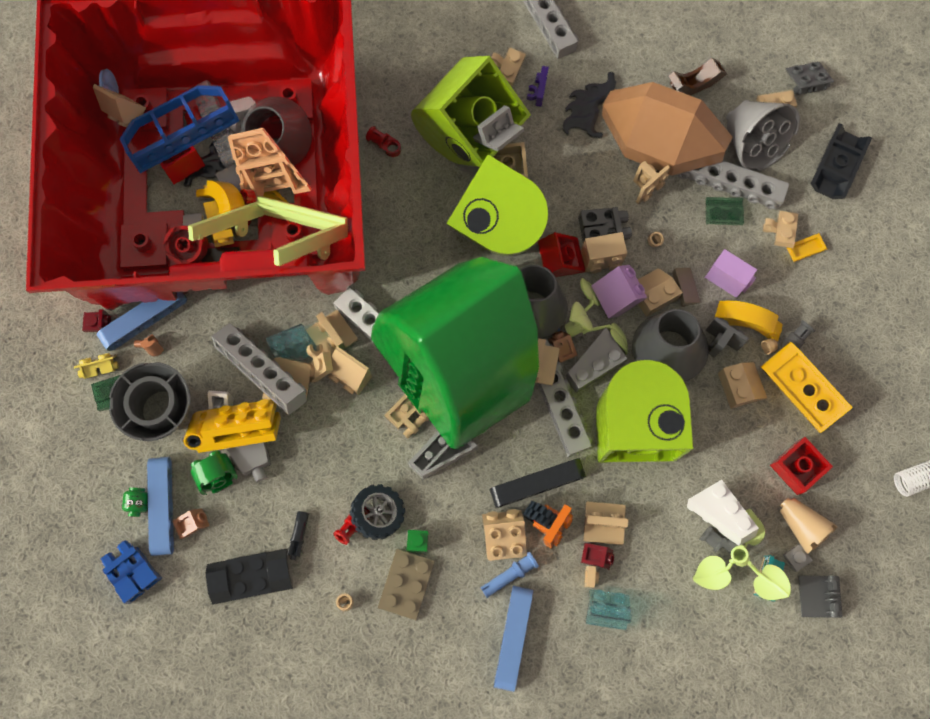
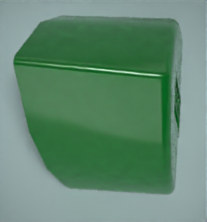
[371,257,539,449]

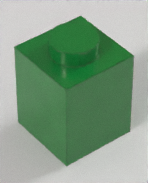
[407,530,429,553]

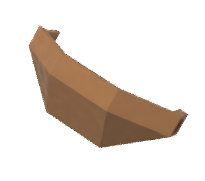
[602,82,733,176]

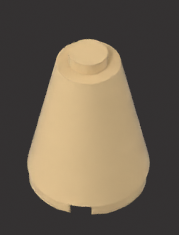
[780,498,838,554]

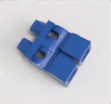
[101,540,163,604]

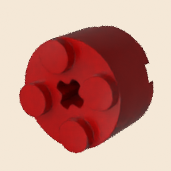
[164,225,209,264]

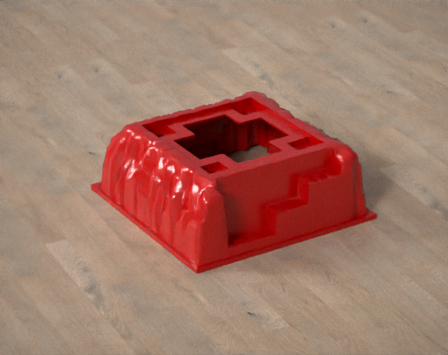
[26,0,365,311]

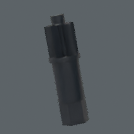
[288,511,309,561]

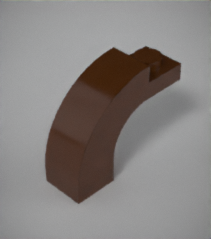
[668,58,727,96]

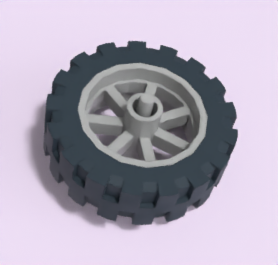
[350,484,405,540]

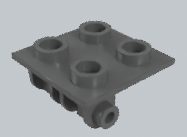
[786,61,834,95]
[799,576,843,618]

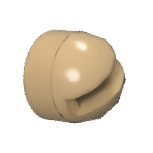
[647,232,664,247]
[761,338,778,355]
[336,594,353,611]

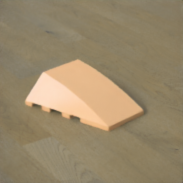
[228,128,312,201]

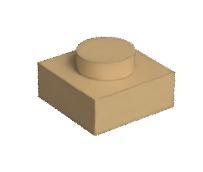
[584,566,599,588]

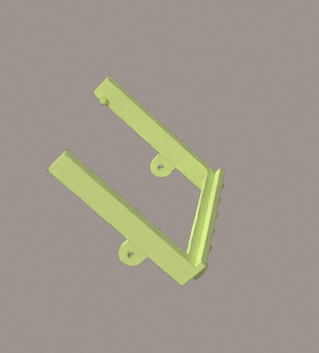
[188,196,348,266]

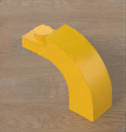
[196,180,245,214]
[203,200,234,247]
[714,301,783,342]

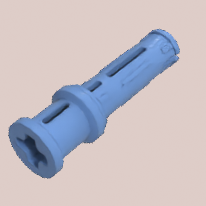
[480,552,539,598]

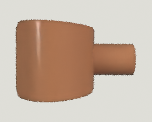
[134,334,164,356]

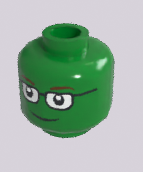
[122,488,148,517]

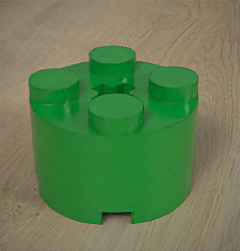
[191,450,238,495]

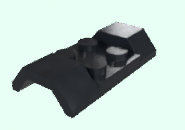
[811,123,872,199]
[205,548,293,605]

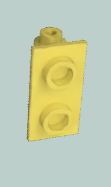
[74,353,119,379]

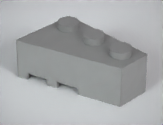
[566,328,627,393]
[408,431,478,480]

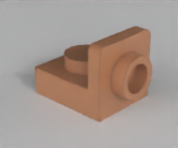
[548,331,578,363]
[172,508,209,539]

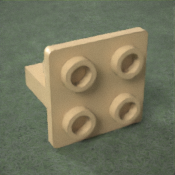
[633,161,671,204]
[306,310,358,357]
[535,338,559,386]
[583,502,628,545]

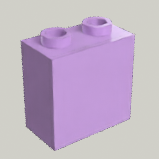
[704,249,757,298]
[591,265,647,318]

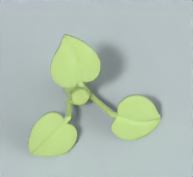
[565,278,628,354]
[693,509,791,600]

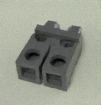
[578,207,632,244]

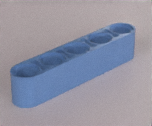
[97,292,187,351]
[147,457,174,556]
[494,586,533,692]

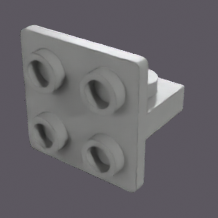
[473,105,524,151]

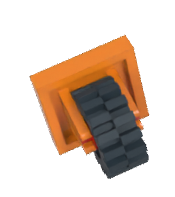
[523,501,573,549]

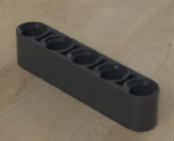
[489,458,587,508]

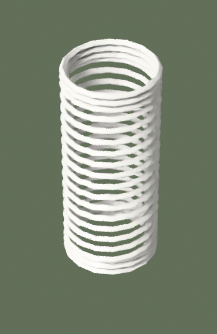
[894,460,930,497]

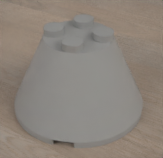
[726,100,800,171]

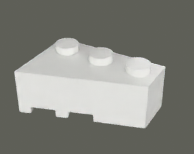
[687,480,759,546]

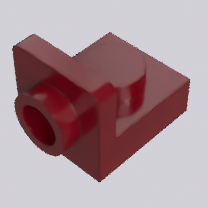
[82,309,111,332]
[581,543,615,570]

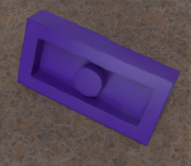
[527,66,549,107]

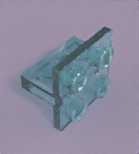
[266,324,311,361]
[585,590,632,630]

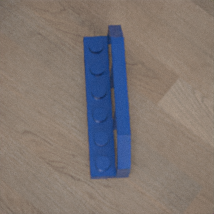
[120,85,240,173]

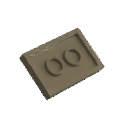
[378,549,435,620]

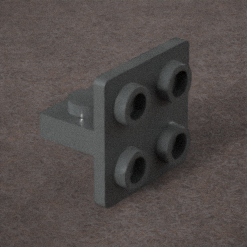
[705,317,749,358]

